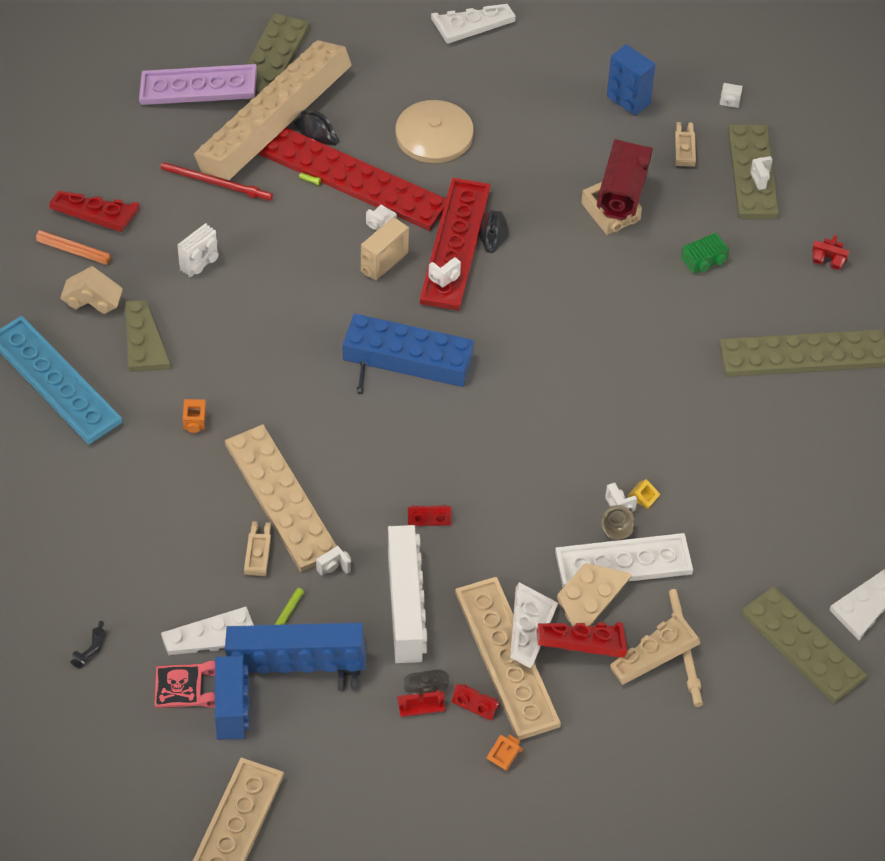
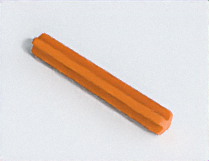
[36,230,111,265]

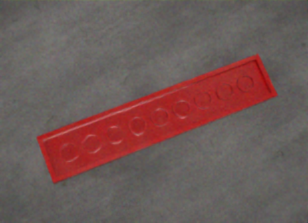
[259,127,446,231]

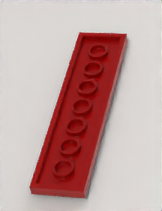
[419,178,491,311]

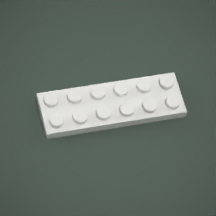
[555,533,693,588]

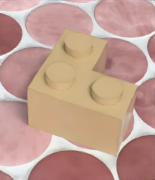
[60,266,123,314]

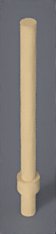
[669,589,703,707]

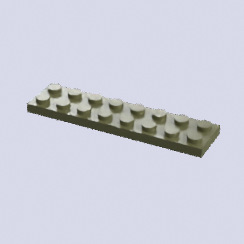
[719,329,885,377]

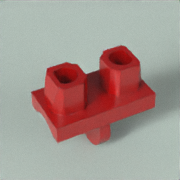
[812,235,849,270]

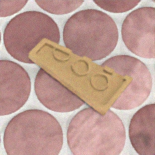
[610,610,700,685]

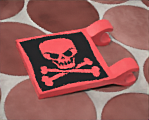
[155,661,215,708]

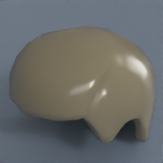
[601,505,634,540]

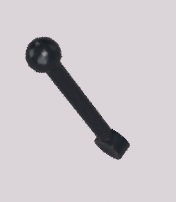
[357,361,366,394]

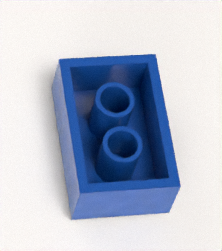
[607,44,656,116]
[215,656,249,740]

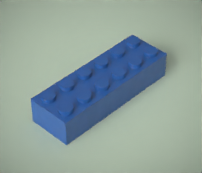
[342,313,474,387]
[225,623,367,674]

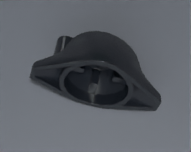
[294,110,340,146]
[479,210,509,253]

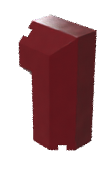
[596,139,653,221]

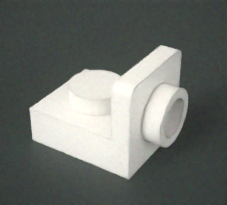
[720,83,742,108]
[750,156,772,190]
[366,205,397,230]
[605,483,637,513]
[316,546,352,576]

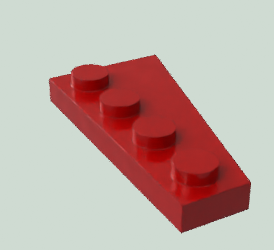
[49,191,139,232]
[536,622,627,658]

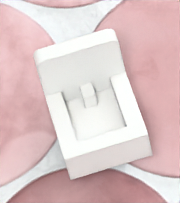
[429,257,461,288]

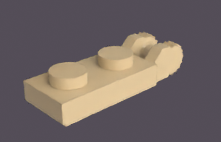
[675,122,696,167]
[244,521,271,576]

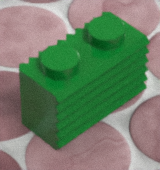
[681,232,729,274]

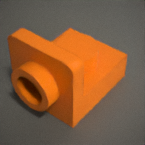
[486,734,524,771]

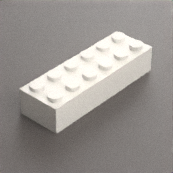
[388,525,427,664]

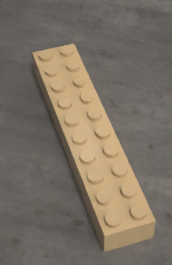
[194,40,352,180]

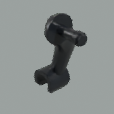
[70,621,105,669]

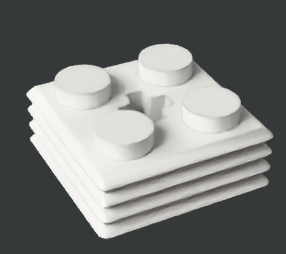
[177,223,219,277]

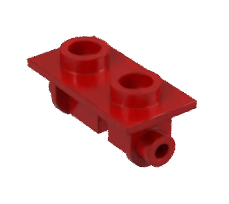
[407,504,451,526]
[451,684,501,721]
[397,690,445,717]

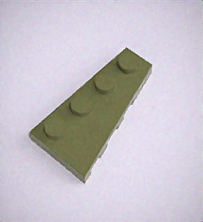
[125,300,171,372]

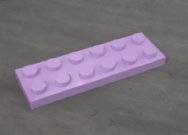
[139,64,257,105]

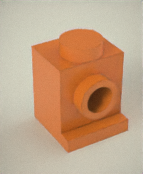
[183,399,206,433]

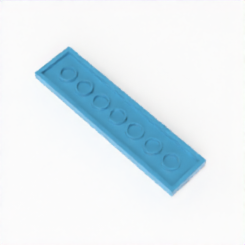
[0,315,123,445]

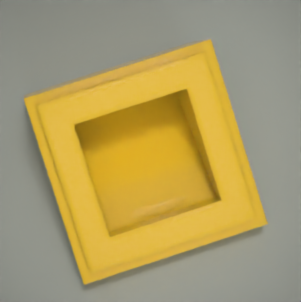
[627,479,660,509]

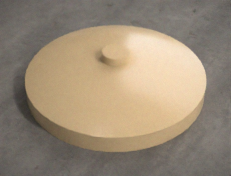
[396,100,473,163]

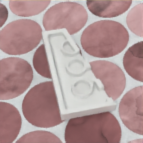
[510,582,558,668]
[161,607,253,655]

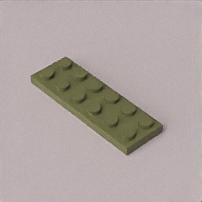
[244,13,309,101]
[728,124,779,219]
[741,586,867,704]

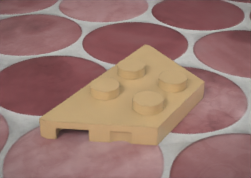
[557,563,632,626]

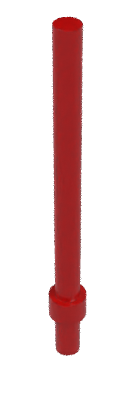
[161,162,273,201]

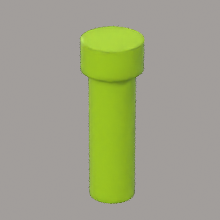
[299,173,321,186]

